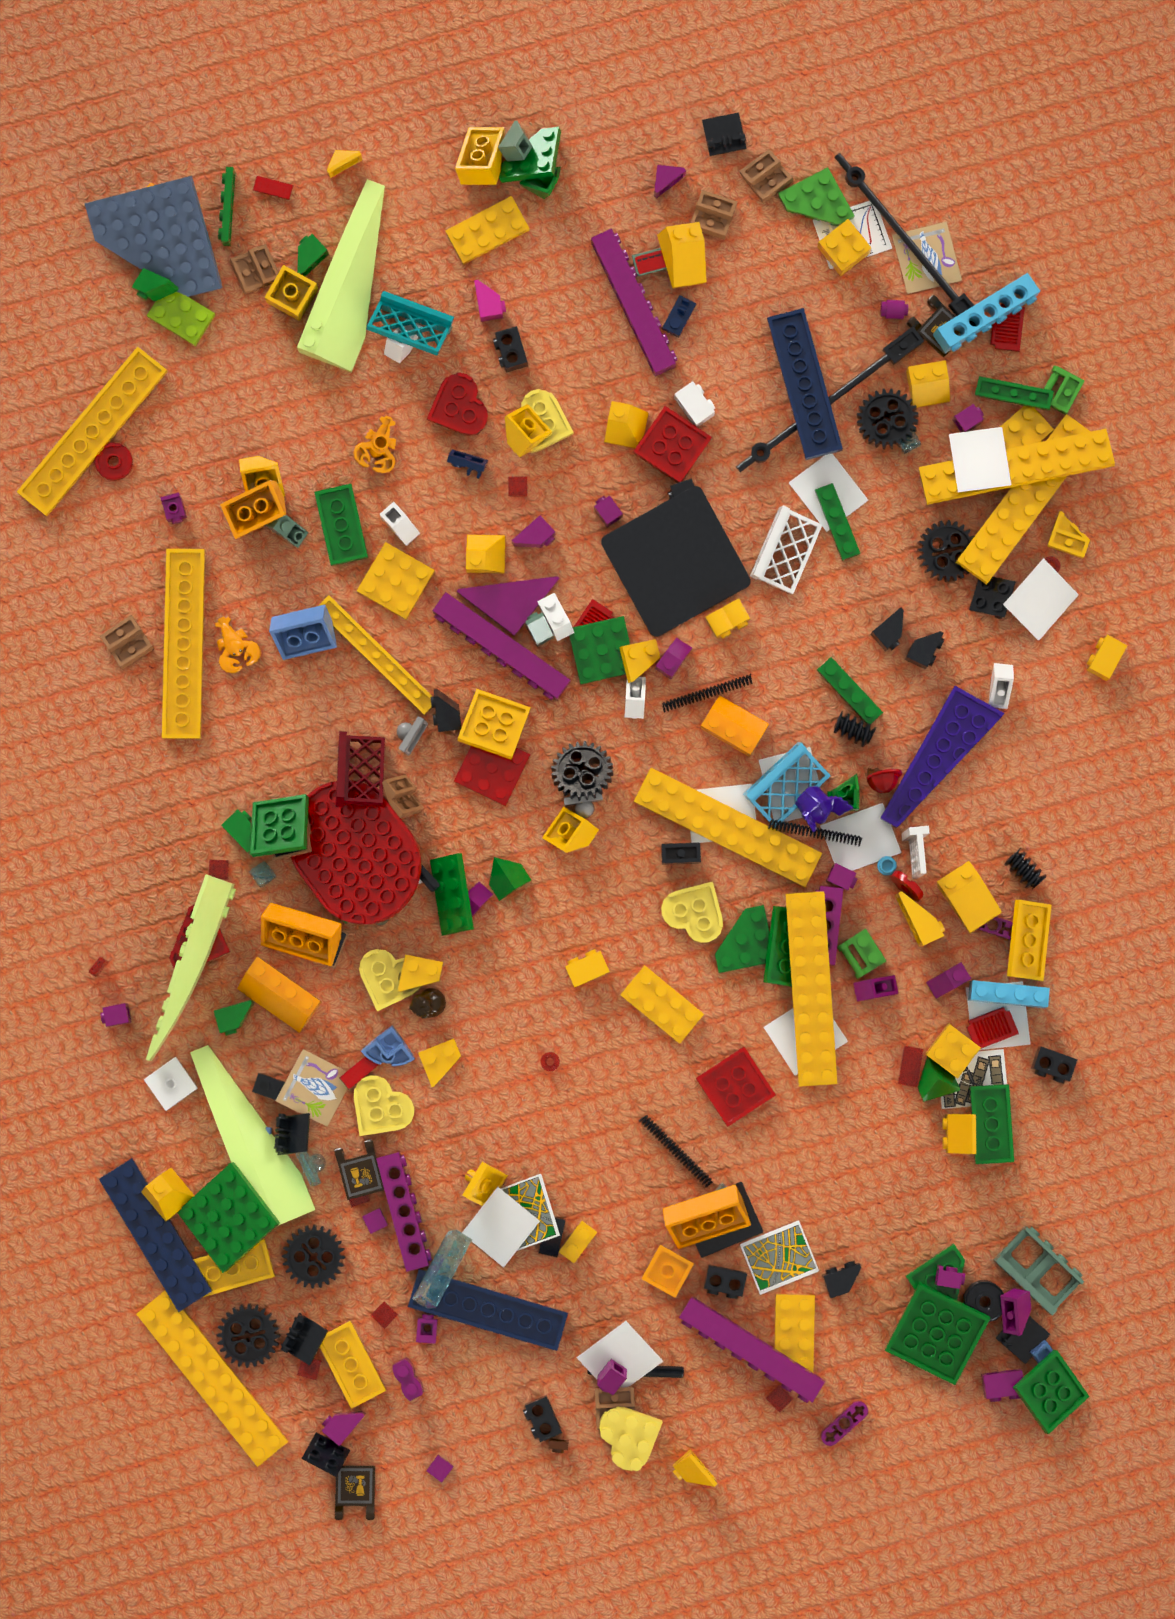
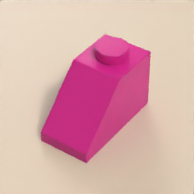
[474,280,506,322]

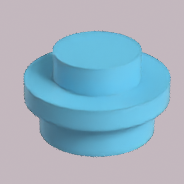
[877,856,897,875]

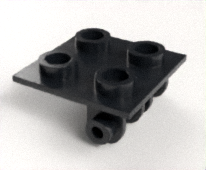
[702,112,747,156]
[969,577,1016,619]
[274,1113,310,1155]
[281,1313,328,1365]
[996,1316,1050,1364]
[301,1432,350,1477]

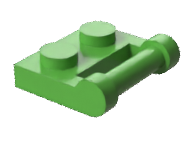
[1044,366,1085,415]
[837,929,886,979]

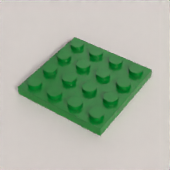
[177,1162,280,1273]
[885,1282,990,1385]

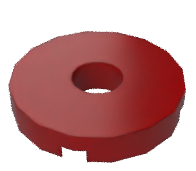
[94,442,133,481]
[890,870,924,902]

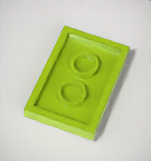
[147,292,215,346]

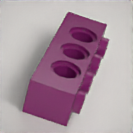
[815,886,844,966]

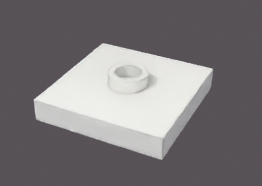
[144,1057,198,1111]

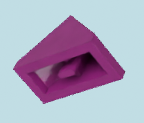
[654,165,686,199]
[468,882,493,917]

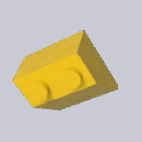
[906,360,950,408]

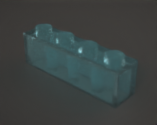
[412,1229,472,1309]

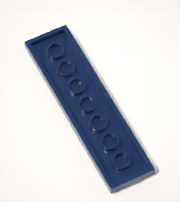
[767,308,843,460]
[99,1158,213,1312]
[408,1269,568,1351]

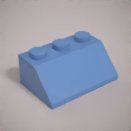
[269,605,337,660]

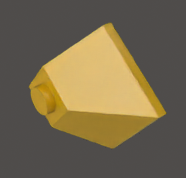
[604,401,649,448]
[505,404,552,457]
[239,456,285,497]
[466,535,506,574]
[542,806,599,853]
[141,1168,195,1221]
[673,1449,717,1487]

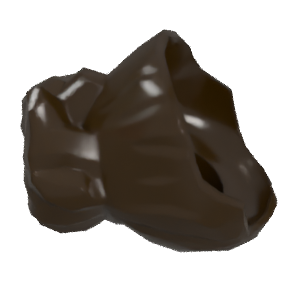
[409,989,446,1019]

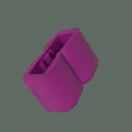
[393,1357,424,1401]

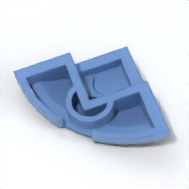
[361,1025,415,1066]

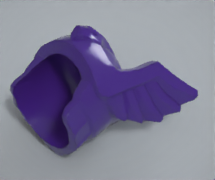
[795,786,853,832]

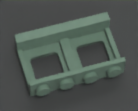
[993,1226,1084,1316]

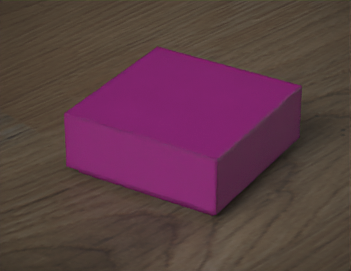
[362,1208,388,1234]
[426,1455,454,1483]

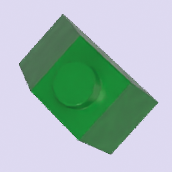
[297,234,329,277]
[132,268,179,302]
[221,809,252,854]
[214,1000,254,1036]

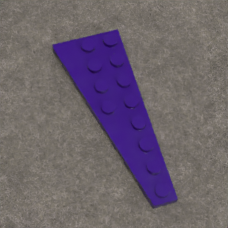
[880,686,1004,828]

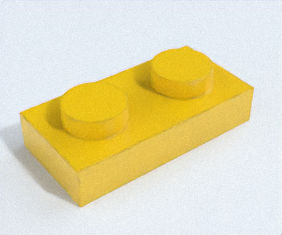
[559,1221,597,1263]

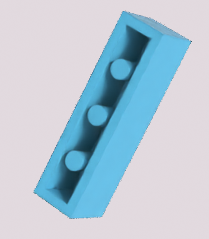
[968,980,1050,1008]

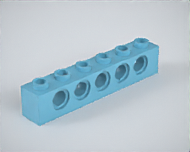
[933,273,1040,353]

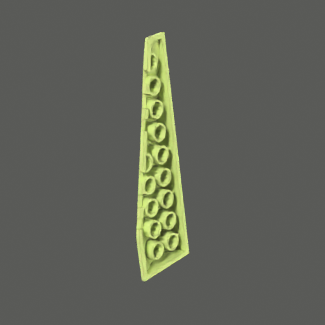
[297,179,385,372]
[146,874,236,1061]
[190,1045,316,1225]

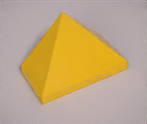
[327,150,363,178]

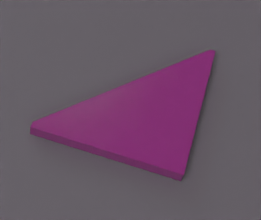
[457,576,559,636]

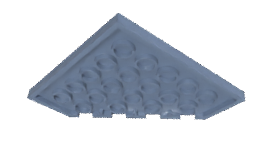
[85,176,223,297]

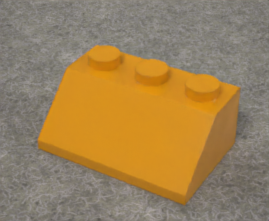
[220,480,286,539]
[700,695,769,757]

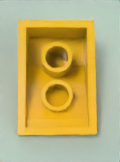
[455,127,505,185]
[657,222,707,288]
[937,861,1002,933]
[894,891,945,947]
[942,1114,976,1154]

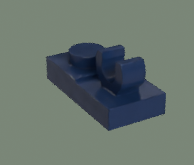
[662,295,696,338]
[447,449,488,479]

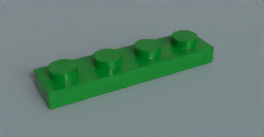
[218,167,236,246]
[975,376,1054,411]
[815,483,860,561]
[817,657,883,724]

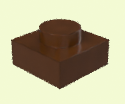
[548,1438,569,1453]

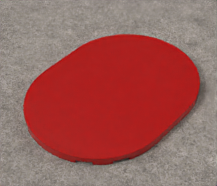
[291,780,422,925]

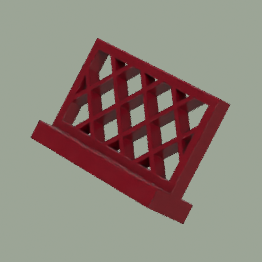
[336,731,385,807]

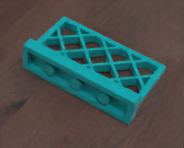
[366,291,454,356]

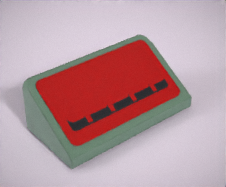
[632,248,667,276]

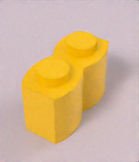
[705,599,750,639]

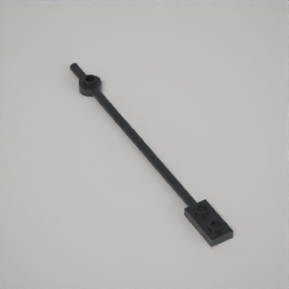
[834,153,976,326]
[736,326,924,472]

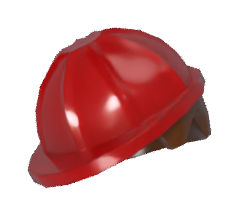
[866,768,902,794]

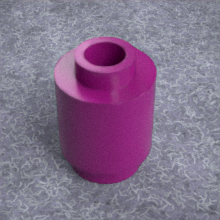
[880,300,908,319]

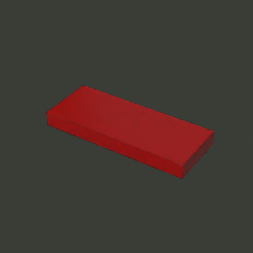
[253,176,293,200]
[339,1057,378,1089]

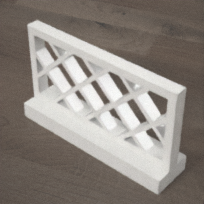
[750,505,822,594]
[901,826,930,879]

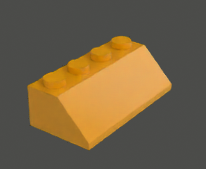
[261,903,341,966]
[237,957,322,1033]
[663,1184,751,1249]

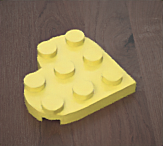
[521,389,574,453]
[661,881,723,943]
[359,949,421,1011]
[354,1076,414,1136]
[599,1406,662,1471]

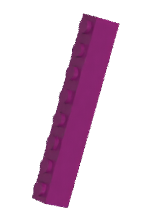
[591,228,677,377]
[432,592,570,700]
[679,1297,825,1403]

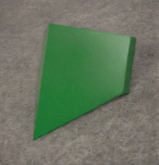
[519,167,561,199]
[827,774,859,811]
[489,857,531,901]
[918,1056,960,1102]

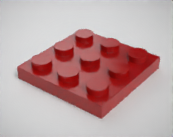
[633,406,712,483]
[454,746,530,806]
[696,1047,776,1127]

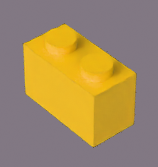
[1086,635,1128,681]
[565,949,610,988]

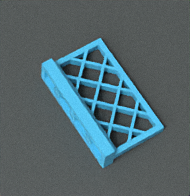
[743,742,831,828]

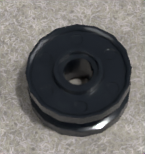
[963,1280,1004,1322]

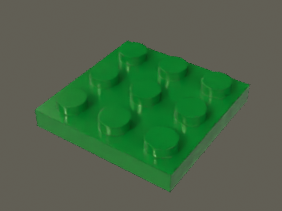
[569,616,630,685]
[250,794,309,857]
[1013,1350,1090,1434]

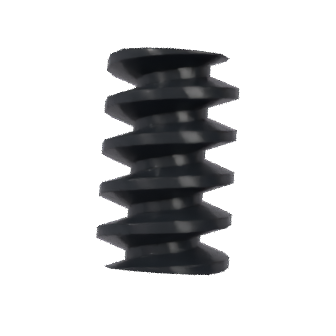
[834,711,877,747]
[1004,848,1047,889]

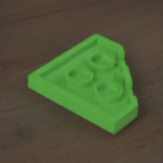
[778,167,855,227]

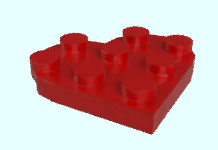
[427,372,488,436]

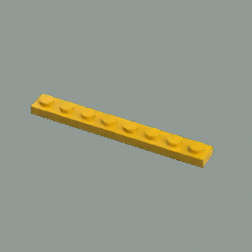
[318,595,432,715]

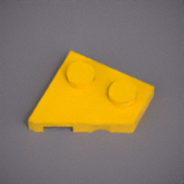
[1047,511,1090,559]
[619,639,661,683]
[398,954,443,992]
[418,1039,461,1087]

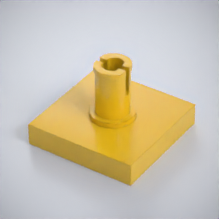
[462,1161,508,1206]

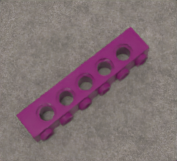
[376,1152,432,1272]

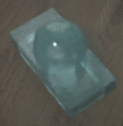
[295,1152,326,1186]

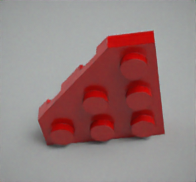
[169,905,230,968]

